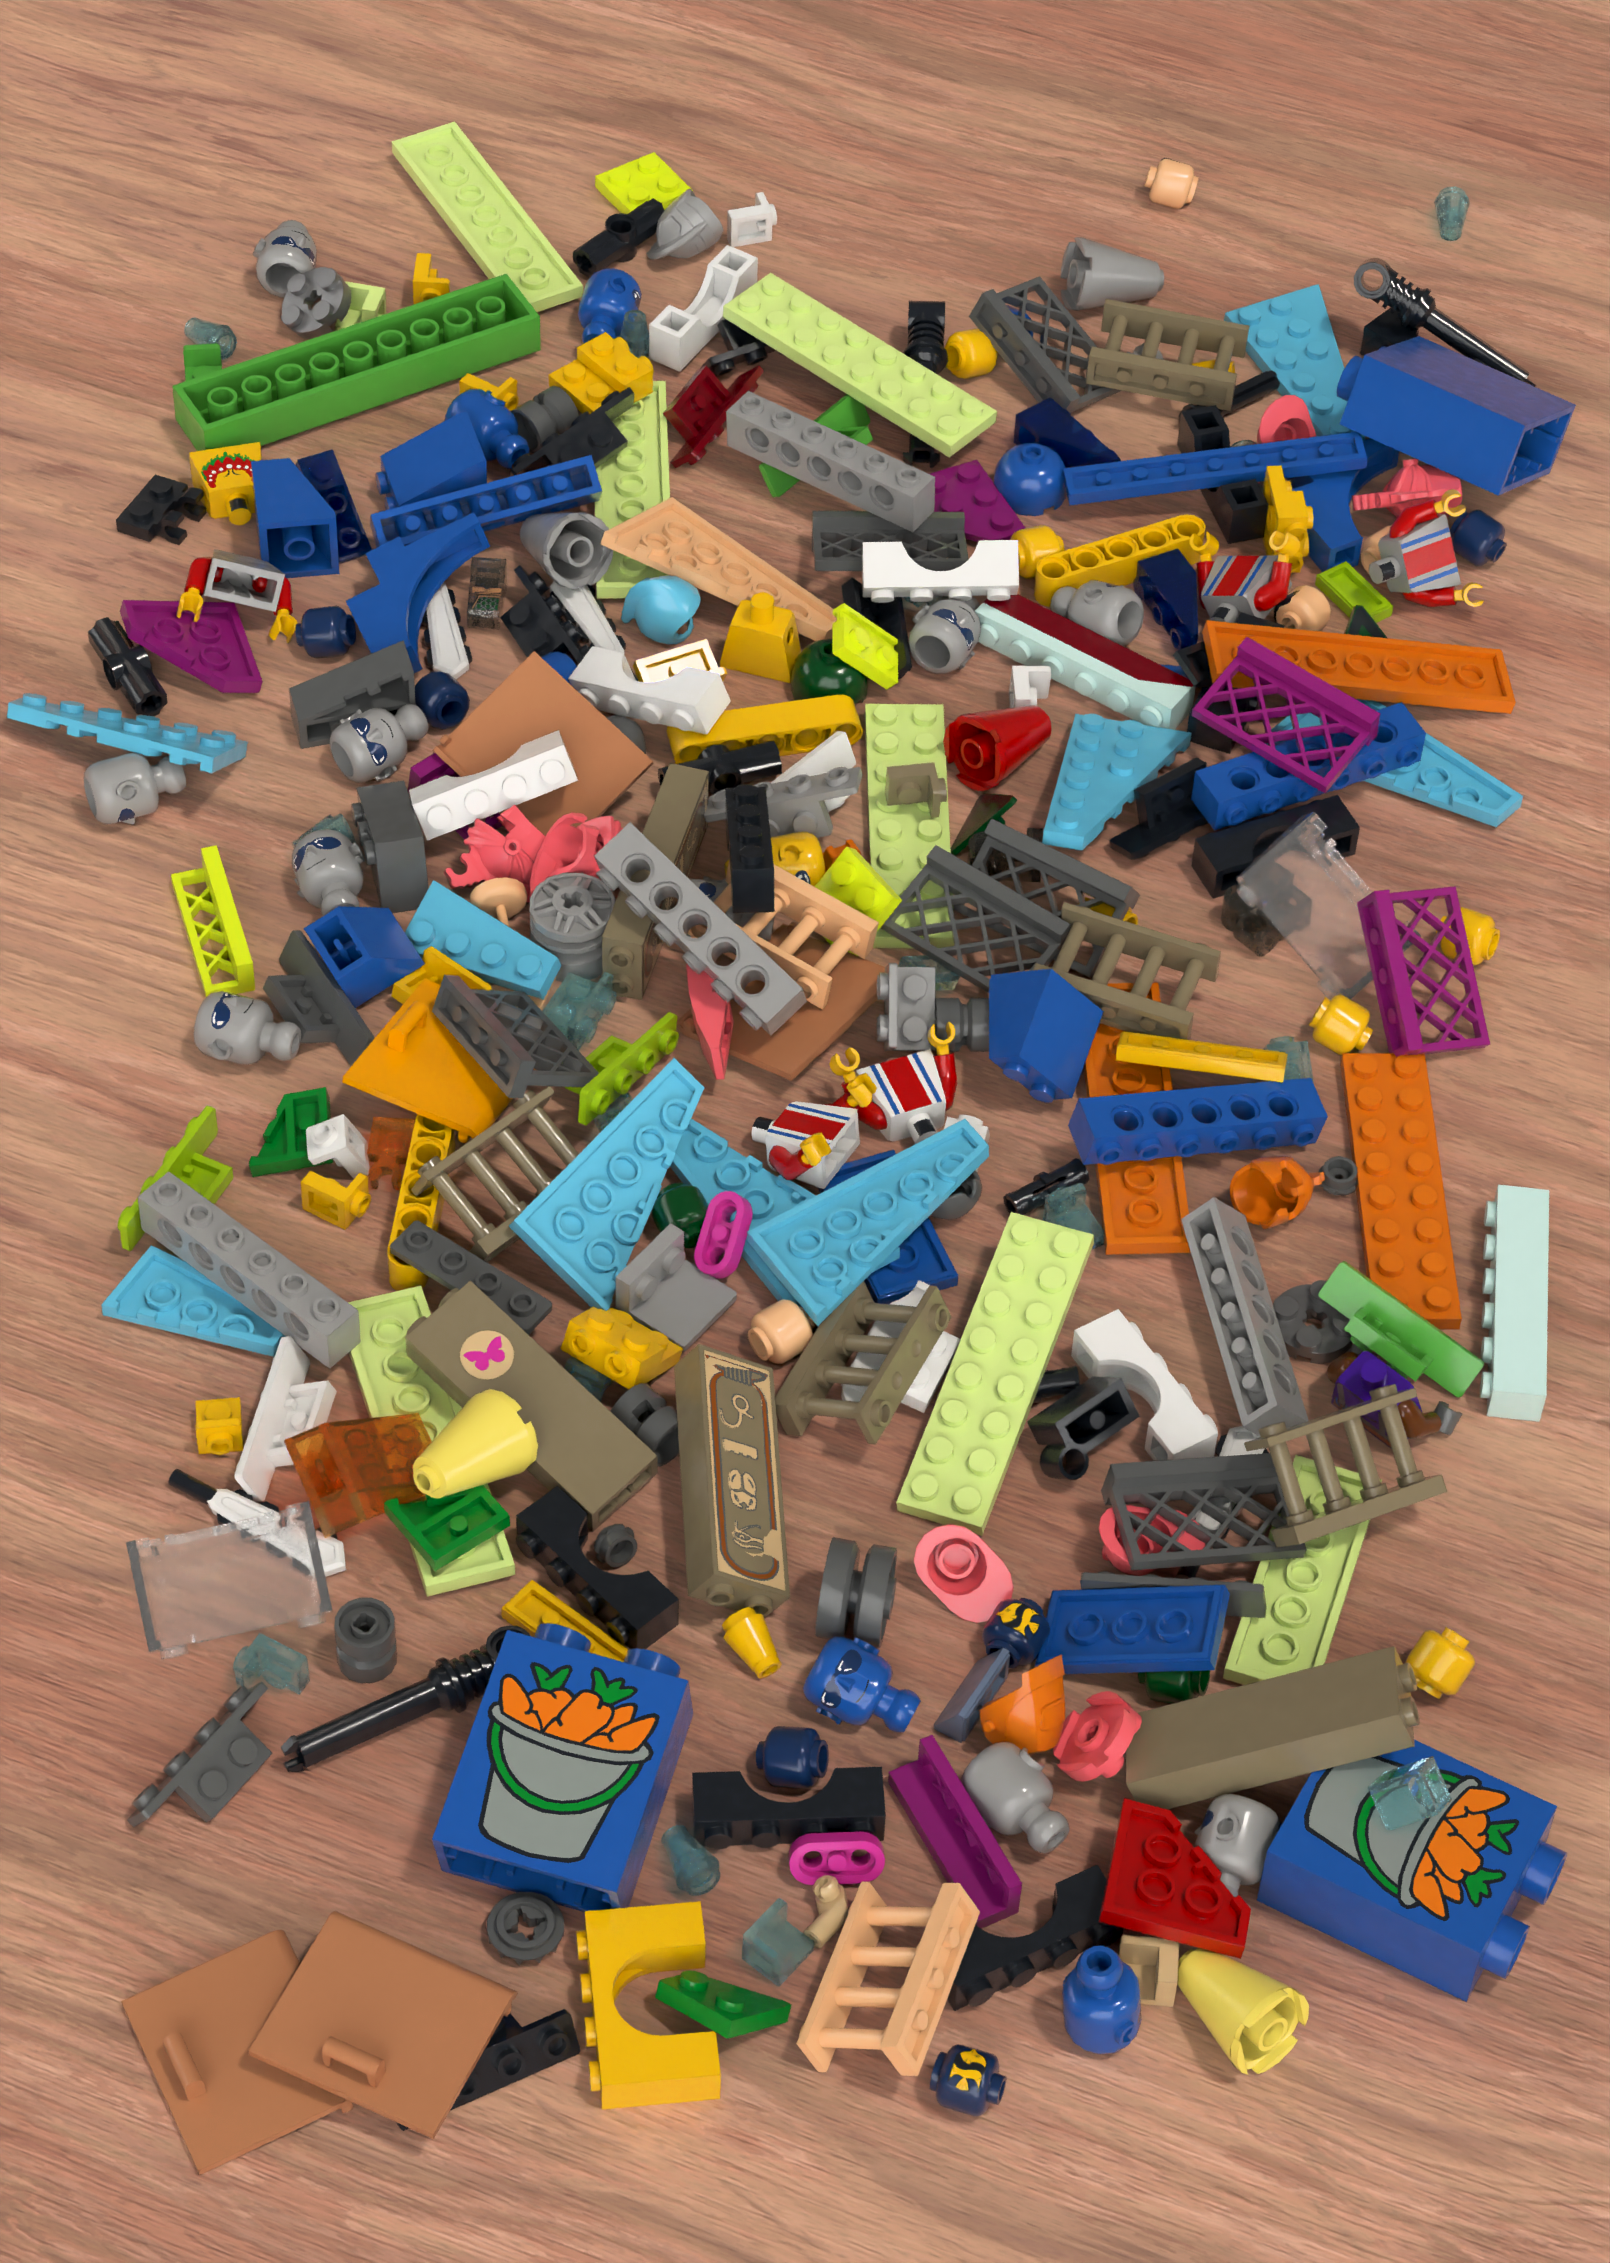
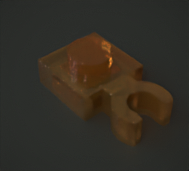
[367,1117,415,1190]

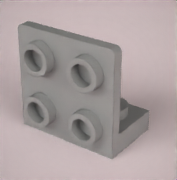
[877,963,935,1051]
[616,1223,737,1351]

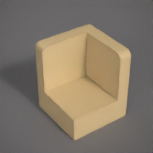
[1118,1935,1179,2007]

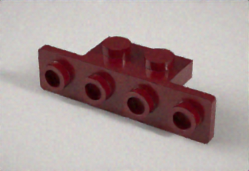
[663,365,764,468]

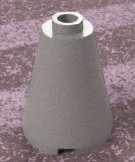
[1061,237,1164,311]
[520,512,613,589]

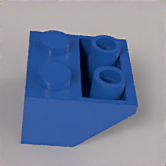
[304,906,425,1008]

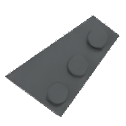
[289,640,416,749]
[351,781,429,913]

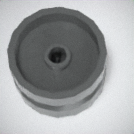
[815,1537,897,1648]

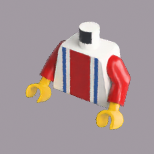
[829,1022,957,1144]
[752,1073,877,1189]

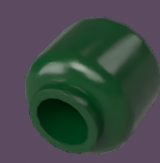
[651,1183,708,1248]
[1138,1670,1210,1704]

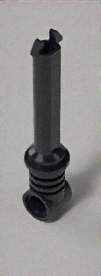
[1354,258,1536,387]
[903,301,948,468]
[281,1626,530,1772]

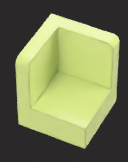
[335,281,387,331]

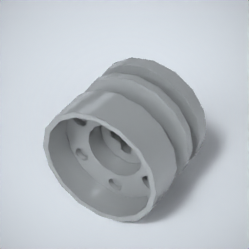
[530,873,615,983]

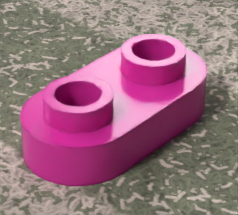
[694,1191,753,1279]
[788,1832,885,1885]

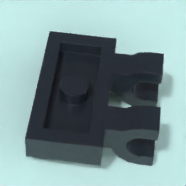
[116,474,207,545]

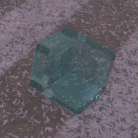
[1368,1756,1452,1830]
[742,1898,814,1987]

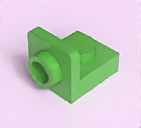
[183,343,222,381]

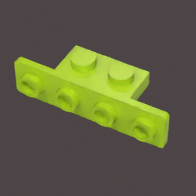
[565,1012,679,1126]
[118,1105,234,1251]

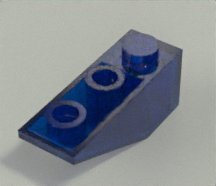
[1013,397,1121,468]
[296,449,372,564]
[1133,549,1198,650]

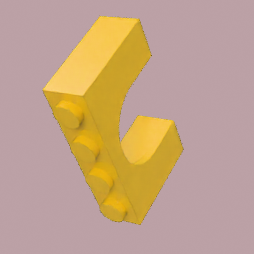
[576,1901,721,2110]

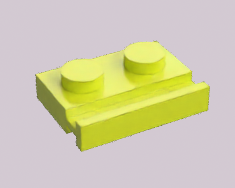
[832,603,898,690]

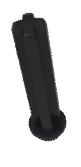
[1179,371,1280,421]

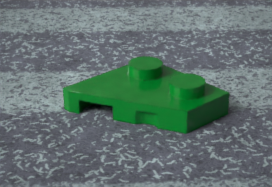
[249,1087,333,1177]
[384,1485,510,1571]
[655,1970,792,2039]

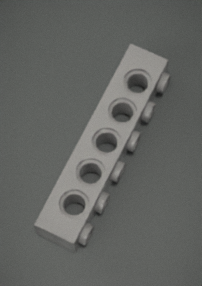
[726,391,935,532]
[594,822,807,1036]
[138,1172,361,1369]
[1181,1197,1309,1436]

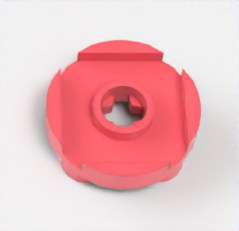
[1053,1691,1142,1782]

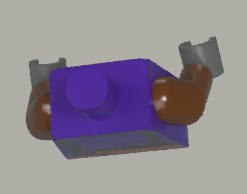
[1327,1344,1463,1449]

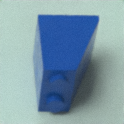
[375,411,487,510]
[251,458,340,578]
[989,969,1104,1103]

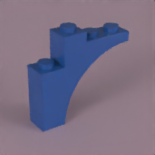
[1287,438,1400,572]
[346,512,490,673]

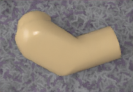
[804,1875,849,1948]

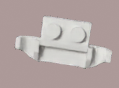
[841,1280,961,1413]

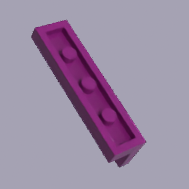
[888,1735,1022,1929]

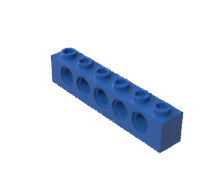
[370,455,602,547]
[1191,702,1426,831]
[1068,1078,1328,1165]

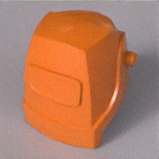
[979,1655,1065,1754]

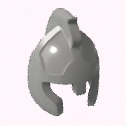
[646,189,724,260]

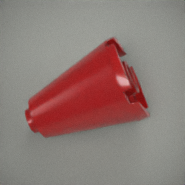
[943,705,1052,792]

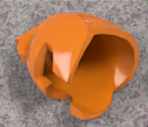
[1230,1156,1325,1229]

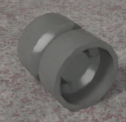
[511,386,579,453]
[935,998,989,1052]
[611,1383,679,1467]
[334,1598,397,1683]

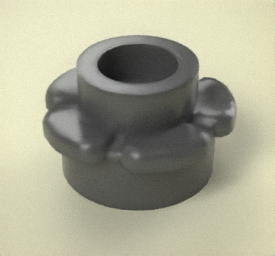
[1319,1156,1358,1196]
[594,1524,637,1567]

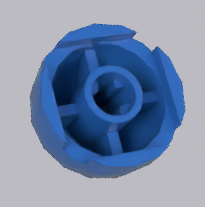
[994,443,1066,516]

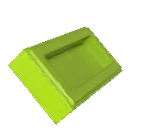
[1315,561,1393,623]

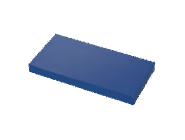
[817,1150,958,1304]
[1035,1585,1230,1674]

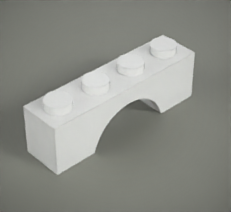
[649,245,758,372]
[862,540,1019,603]
[568,646,731,735]
[409,730,578,841]
[1071,1309,1218,1461]

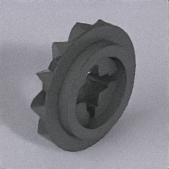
[487,1892,564,1965]

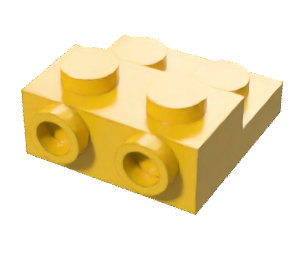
[548,332,654,414]
[1262,465,1313,573]
[561,1306,683,1389]

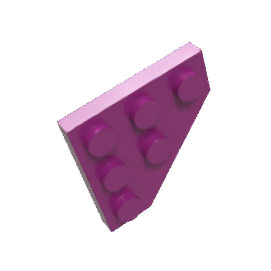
[930,459,1025,542]
[120,600,263,693]

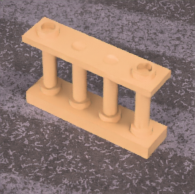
[687,860,879,1009]
[796,1882,980,2076]

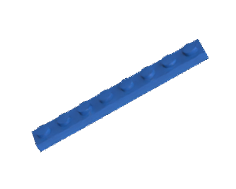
[1063,432,1367,506]

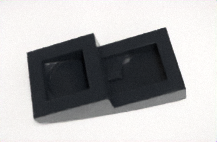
[1173,641,1213,688]

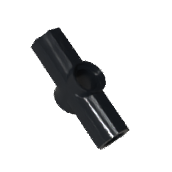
[573,198,664,278]
[88,617,168,717]
[658,741,782,795]

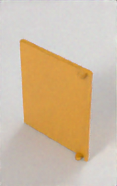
[342,979,536,1143]

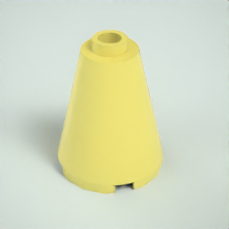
[413,1389,538,1499]
[1177,1948,1309,2075]

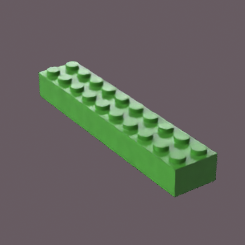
[172,274,541,451]

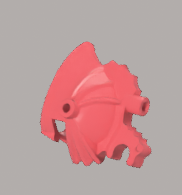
[1352,458,1463,518]
[444,805,546,903]
[530,812,623,895]

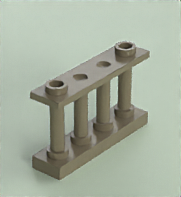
[1086,299,1250,411]
[1033,902,1221,1040]
[411,1086,579,1262]
[775,1281,951,1445]
[1244,1384,1447,1548]

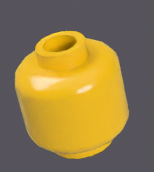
[944,328,998,379]
[1010,525,1065,579]
[1436,907,1500,966]
[1309,994,1373,1056]
[1405,1627,1475,1699]

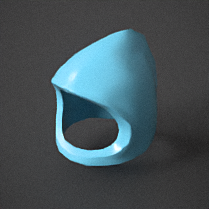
[621,576,701,645]

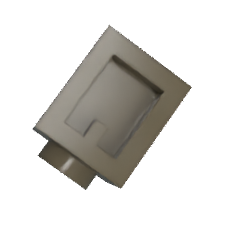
[885,762,947,818]

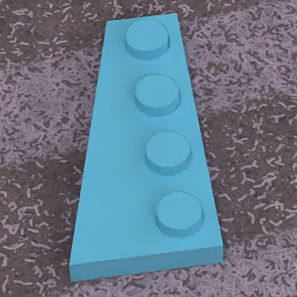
[405,880,562,1000]
[101,1245,286,1357]

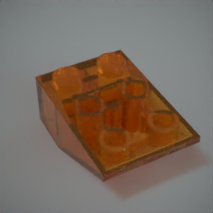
[284,1413,432,1538]

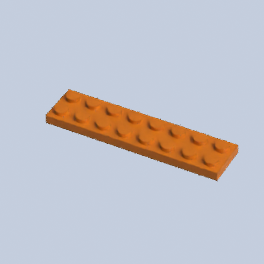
[1202,620,1516,714]
[1084,982,1191,1255]
[1340,1053,1462,1329]

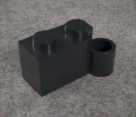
[1027,1376,1140,1480]

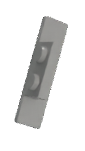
[704,767,863,838]

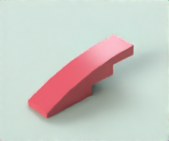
[686,937,734,1080]

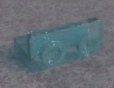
[542,972,617,1051]

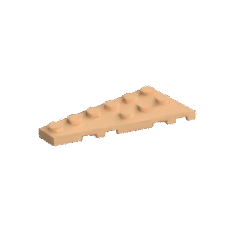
[600,497,837,641]

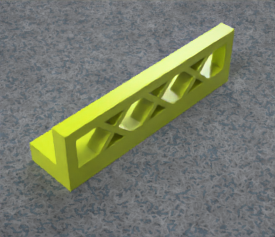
[171,845,255,997]

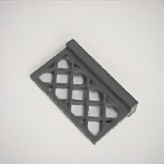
[969,276,1122,425]
[812,511,969,571]
[953,818,1140,979]
[881,845,1070,993]
[432,975,599,1098]
[1101,1453,1307,1570]

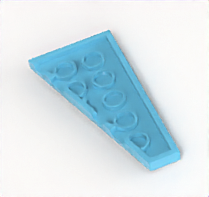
[1224,284,1365,441]
[7,693,248,773]
[1265,699,1523,827]
[1042,714,1192,851]
[509,1058,705,1311]
[670,1119,900,1307]
[747,1119,989,1327]

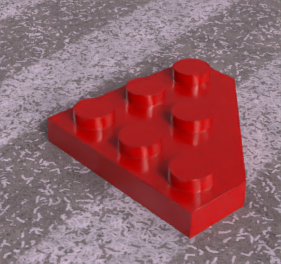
[1099,1798,1251,1959]

